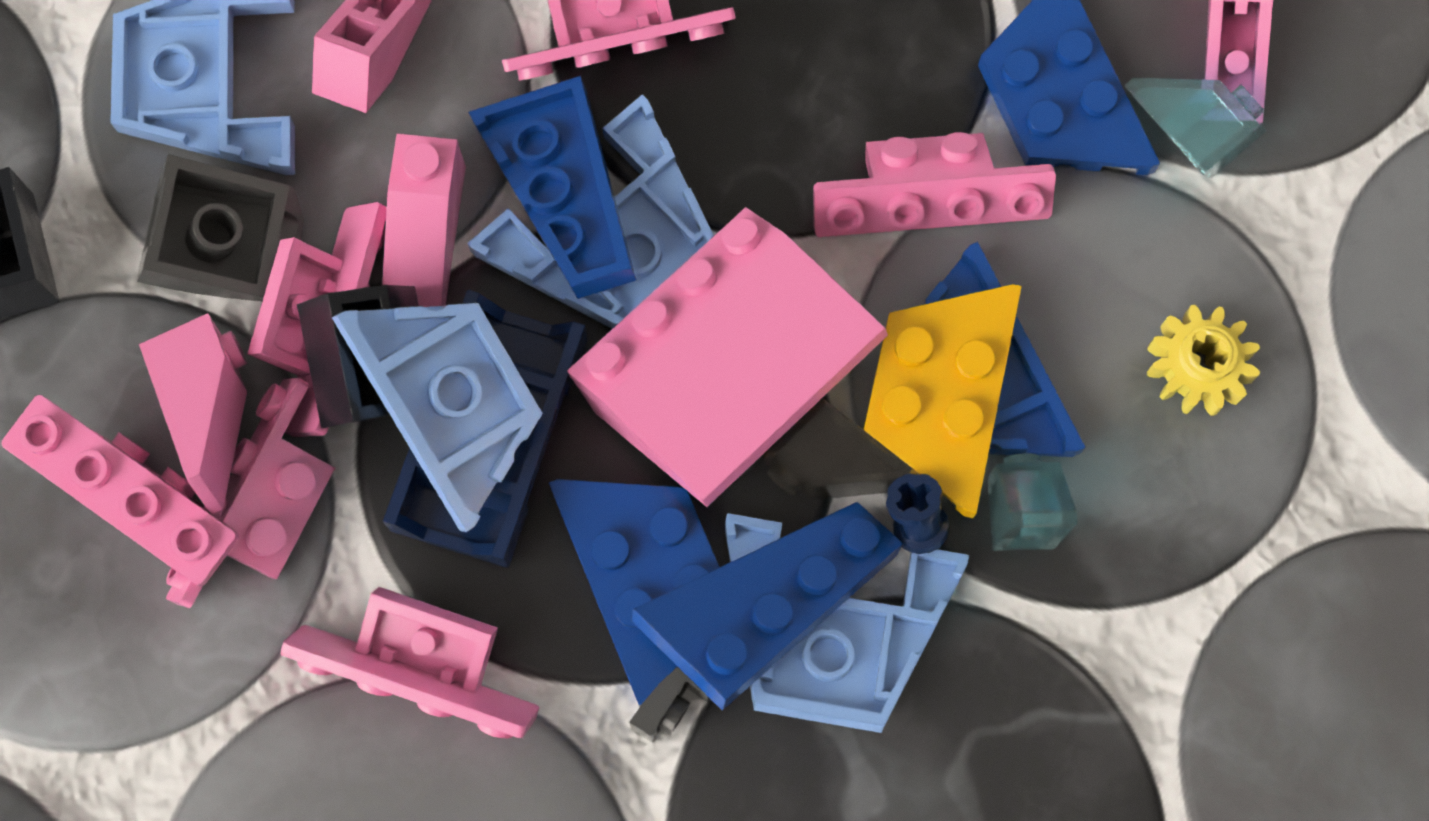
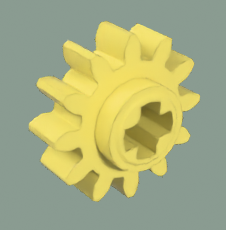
[1147,305,1260,416]

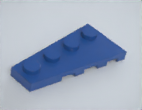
[468,76,637,299]
[631,502,903,711]

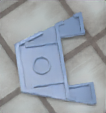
[111,0,295,175]
[468,95,714,329]
[725,513,969,733]

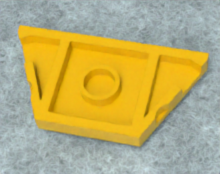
[862,284,1022,518]

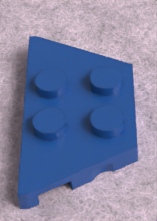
[978,0,1160,175]
[923,242,1086,457]
[549,479,719,707]

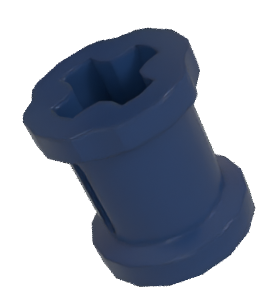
[886,473,950,554]

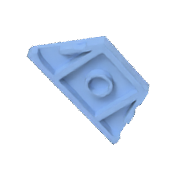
[332,303,543,532]

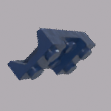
[383,290,588,568]

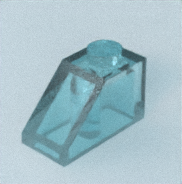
[1125,78,1267,179]
[988,454,1077,551]

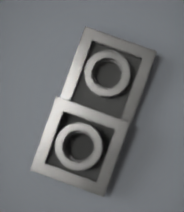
[629,666,710,743]

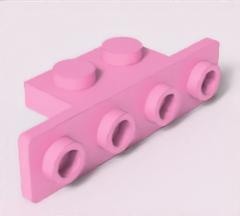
[502,0,736,81]
[813,132,1056,237]
[247,202,387,437]
[166,377,335,608]
[1,395,239,586]
[280,587,539,738]

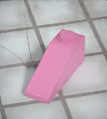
[312,0,432,113]
[1202,0,1273,123]
[382,134,466,307]
[139,313,248,515]

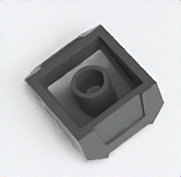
[137,154,304,301]

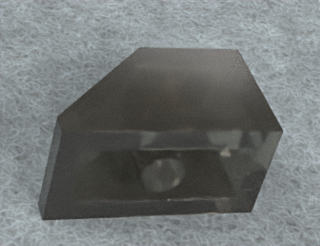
[764,398,912,500]

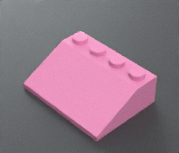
[567,207,888,507]

